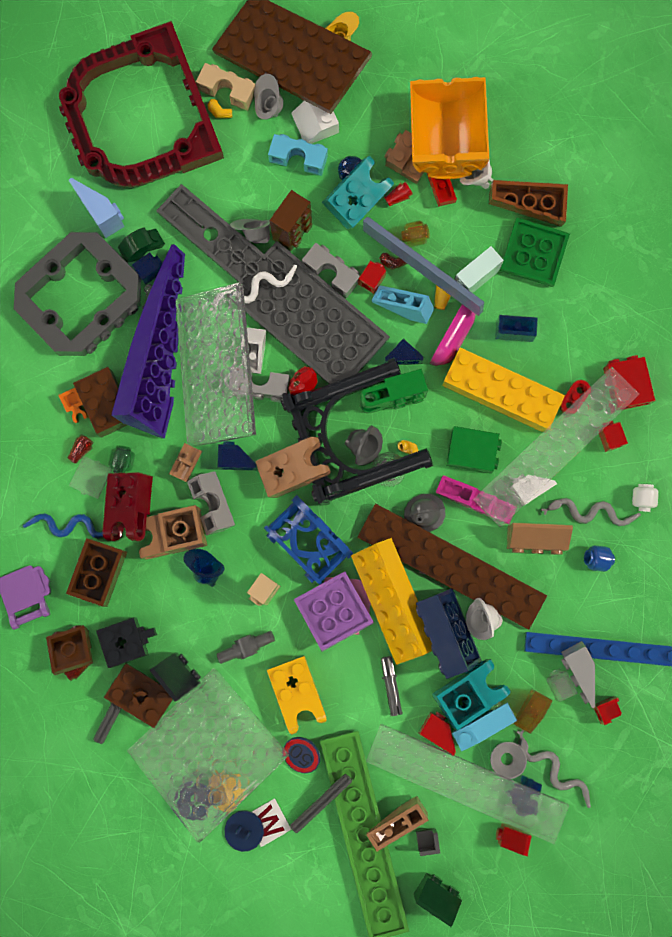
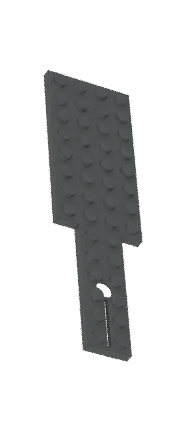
[156,184,390,384]

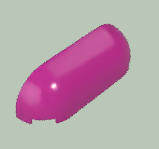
[430,304,476,366]

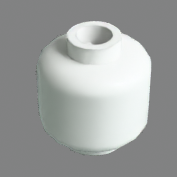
[632,484,659,512]

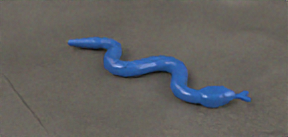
[23,513,103,539]

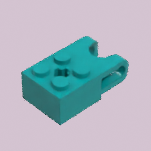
[322,156,394,229]
[432,659,511,731]

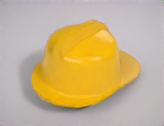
[325,12,359,41]

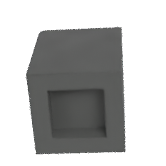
[416,828,440,856]

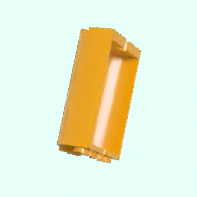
[410,77,489,179]

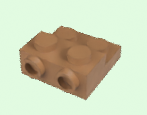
[385,130,424,184]

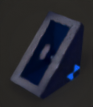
[384,338,423,365]

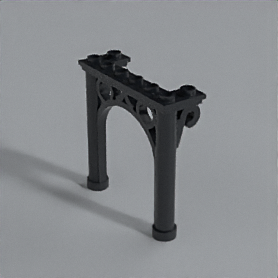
[281,357,433,505]

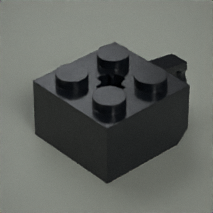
[96,617,157,668]

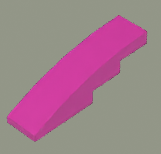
[435,475,517,525]

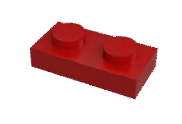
[427,173,457,207]

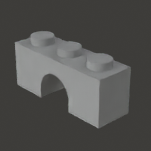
[302,243,360,299]
[229,367,290,403]
[187,471,235,535]

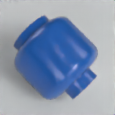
[584,545,615,572]

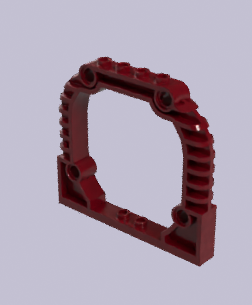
[59,21,224,188]

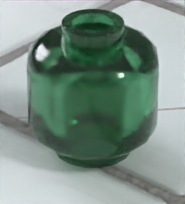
[108,445,135,473]

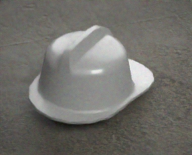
[254,74,283,120]
[230,219,270,244]

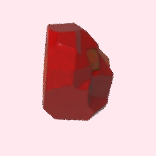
[288,366,318,396]

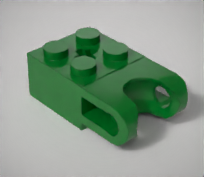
[360,368,428,414]

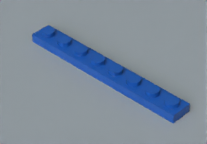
[524,632,672,666]

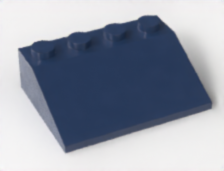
[416,588,482,679]

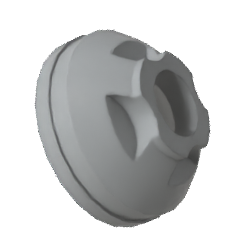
[490,742,527,779]

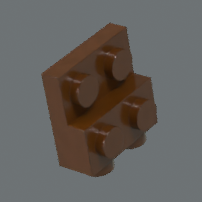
[46,625,93,675]

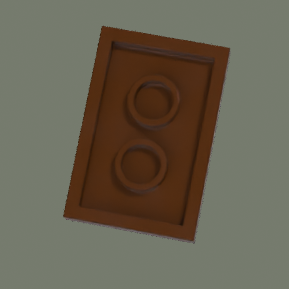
[104,663,173,728]

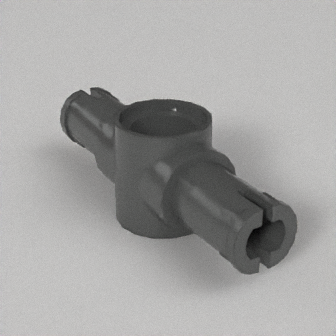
[217,631,275,664]

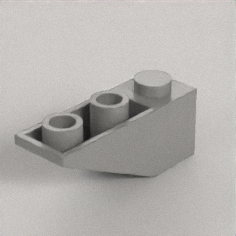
[561,641,595,709]

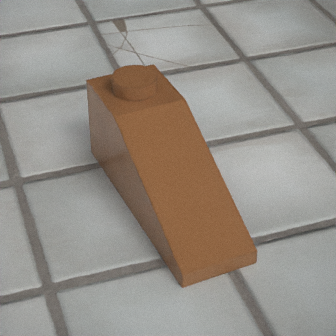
[366,796,428,851]

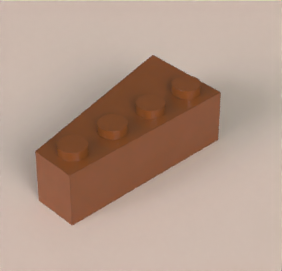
[489,180,568,227]

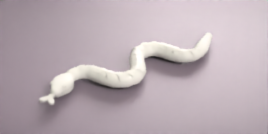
[210,265,297,314]

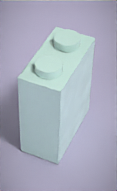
[455,246,504,293]

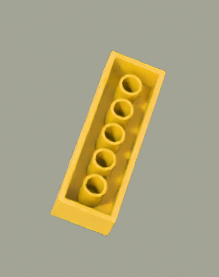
[442,347,565,433]
[351,538,432,665]

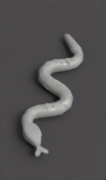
[541,498,641,526]
[517,730,591,808]

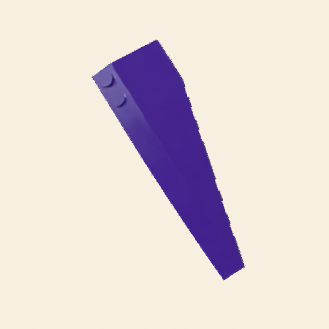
[111,244,185,438]

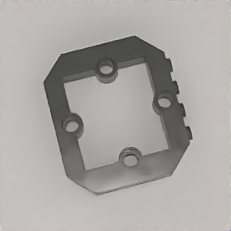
[14,232,141,356]

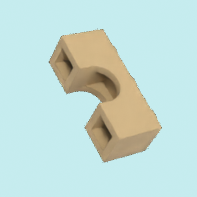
[196,63,255,111]
[247,573,281,606]

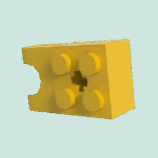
[267,656,327,735]

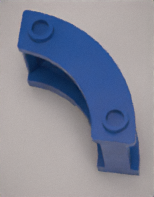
[264,495,354,585]

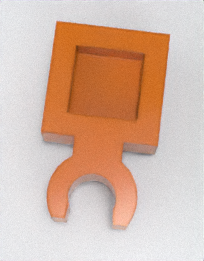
[58,388,88,423]

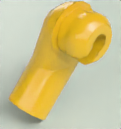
[207,99,232,118]
[397,440,419,454]

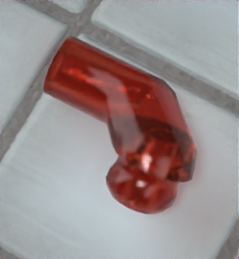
[380,253,407,270]

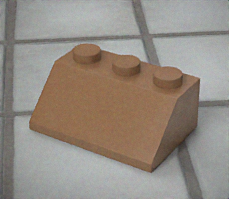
[507,523,573,555]

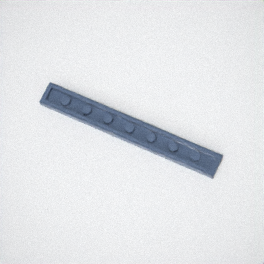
[363,217,484,316]

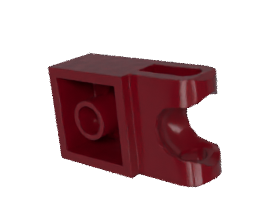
[103,472,153,541]

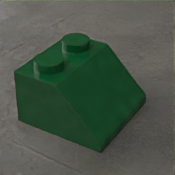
[414,873,462,927]

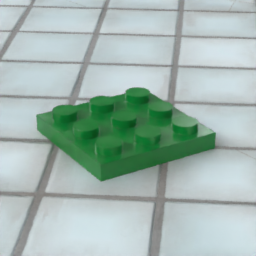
[500,217,570,287]

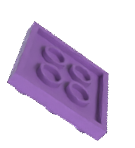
[294,572,374,652]

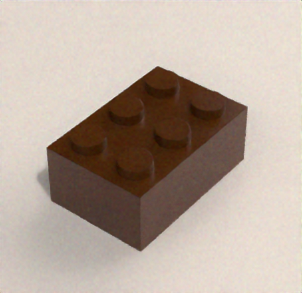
[269,190,313,251]
[73,367,127,438]
[66,538,127,607]

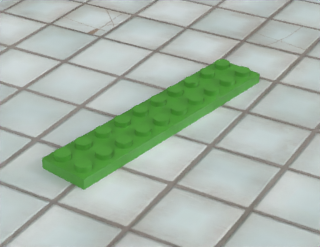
[320,731,409,937]

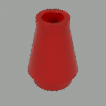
[384,182,413,207]

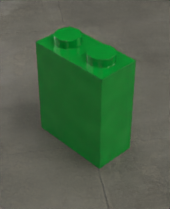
[446,426,502,474]

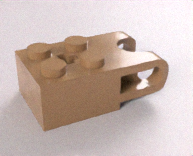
[255,437,331,498]
[139,505,207,560]

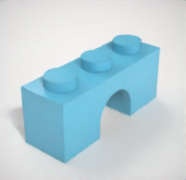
[268,134,328,176]

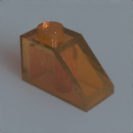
[513,689,553,734]

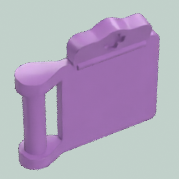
[0,565,51,630]

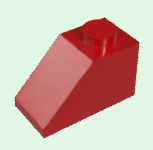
[418,711,456,755]
[496,823,532,857]

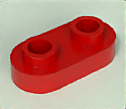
[560,380,591,415]

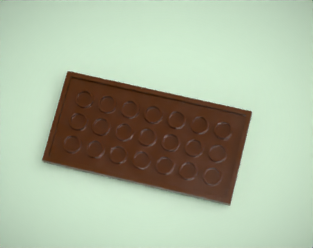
[212,0,372,114]

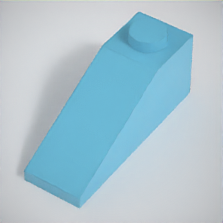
[372,285,434,324]
[452,702,517,751]

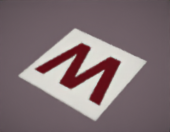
[252,799,291,847]

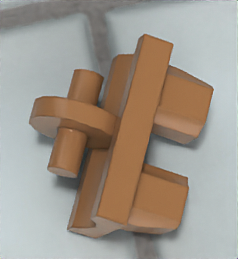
[169,443,202,482]

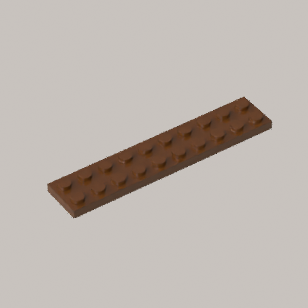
[358,503,547,630]

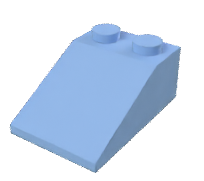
[69,178,125,238]

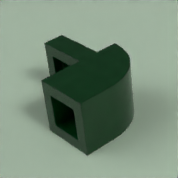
[118,227,165,263]

